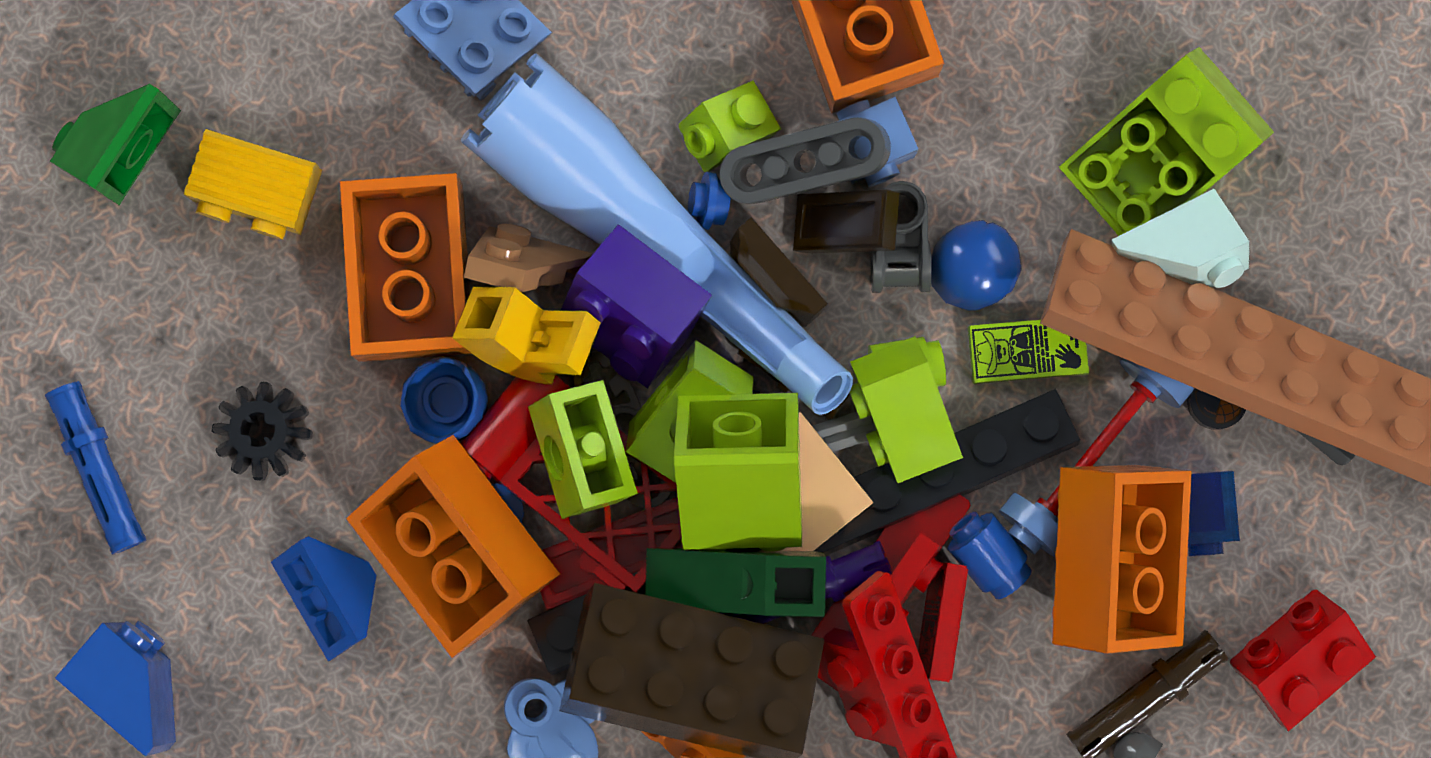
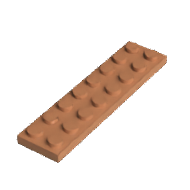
[1040,229,1431,486]

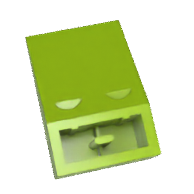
[1059,47,1274,236]

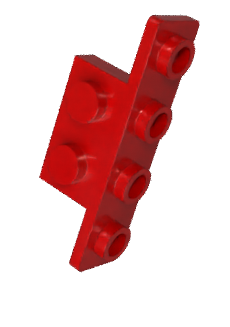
[811,495,971,691]
[822,571,957,758]

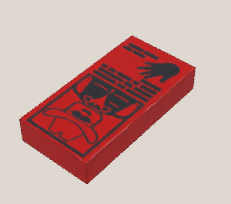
[918,562,968,682]

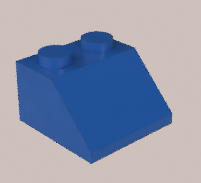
[55,621,176,756]

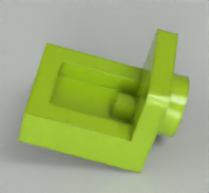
[679,80,781,172]

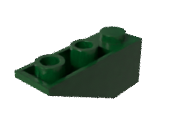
[646,548,826,617]

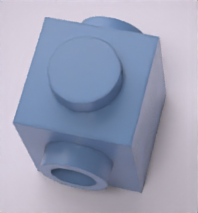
[837,97,918,187]

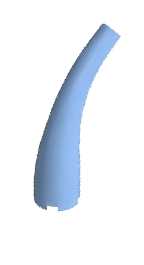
[461,54,853,415]

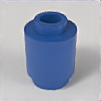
[947,512,1032,599]

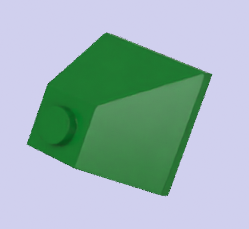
[50,84,181,205]

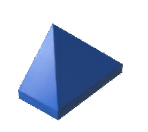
[271,536,377,661]

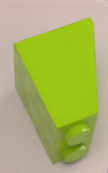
[674,393,802,551]

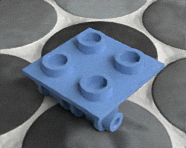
[393,0,552,100]

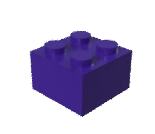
[560,224,712,389]

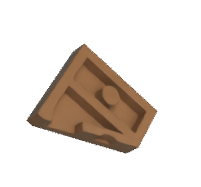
[463,223,593,292]

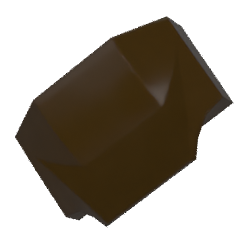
[730,217,828,327]

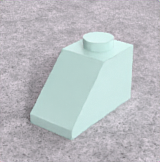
[1112,189,1249,288]

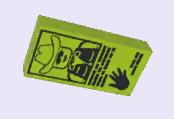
[968,320,1089,384]

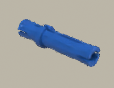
[45,381,147,555]

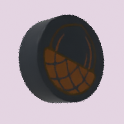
[1187,388,1246,430]

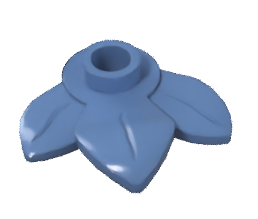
[504,677,598,758]

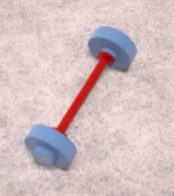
[999,358,1194,557]

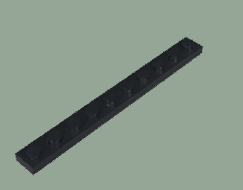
[527,389,1080,676]

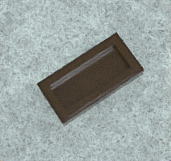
[793,189,899,254]

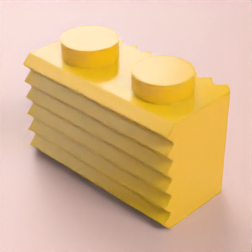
[184,129,322,240]

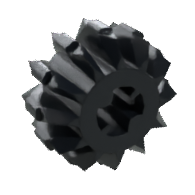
[212,382,313,481]

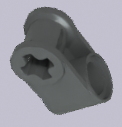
[870,181,931,293]

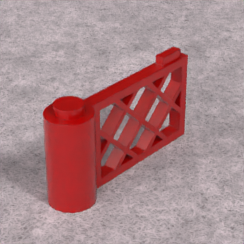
[460,375,682,593]

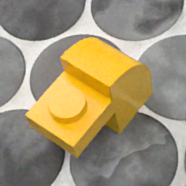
[452,287,601,384]

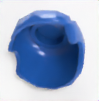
[931,220,1022,311]
[400,356,489,444]

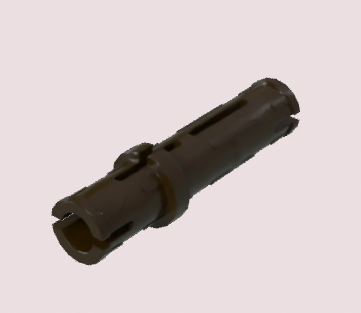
[1066,630,1228,758]

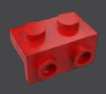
[1230,590,1376,732]

